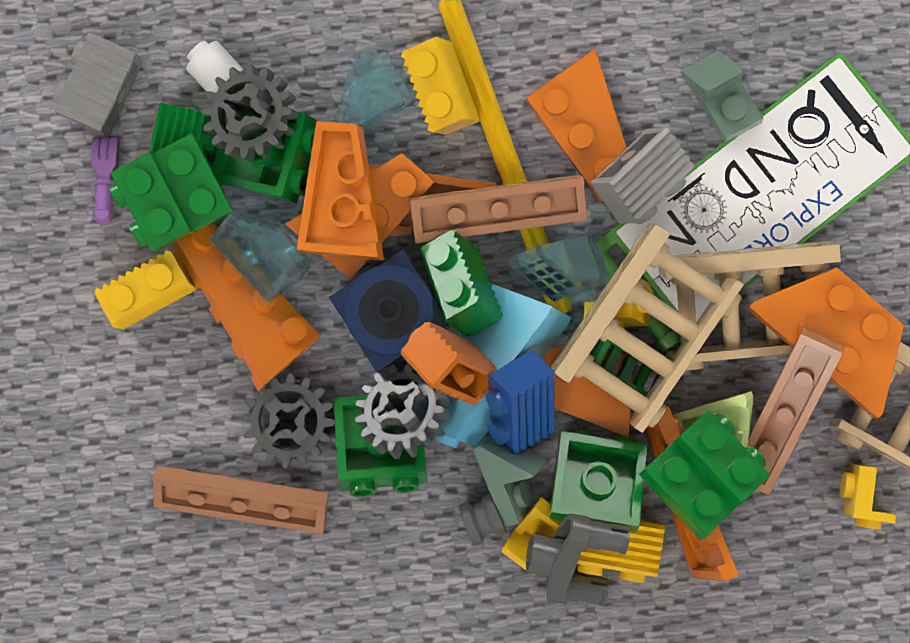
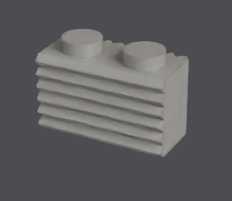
[53,32,143,137]
[591,127,694,224]

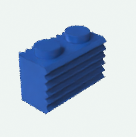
[486,350,555,454]

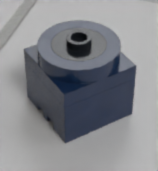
[329,250,451,373]

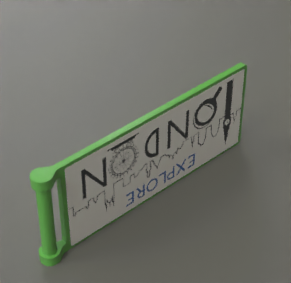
[582,53,910,354]

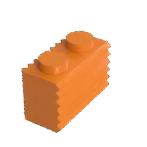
[401,322,497,406]

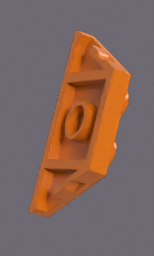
[746,268,904,419]

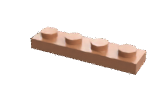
[409,175,588,243]
[747,327,845,495]
[153,466,329,534]

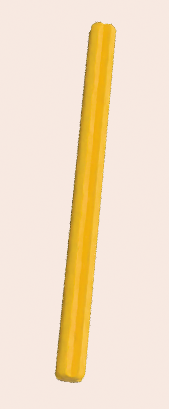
[438,0,573,314]

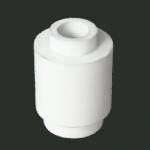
[186,41,245,93]

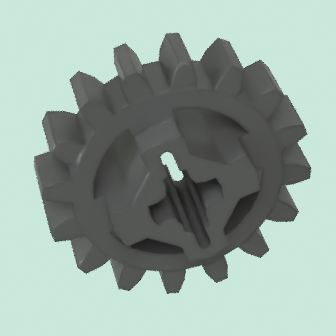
[201,64,298,162]
[355,363,451,459]
[241,374,335,468]

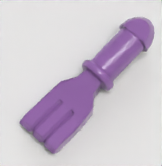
[91,137,119,226]

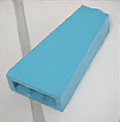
[433,284,571,448]

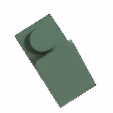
[681,50,763,143]
[472,432,547,527]

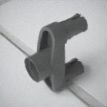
[526,513,630,606]

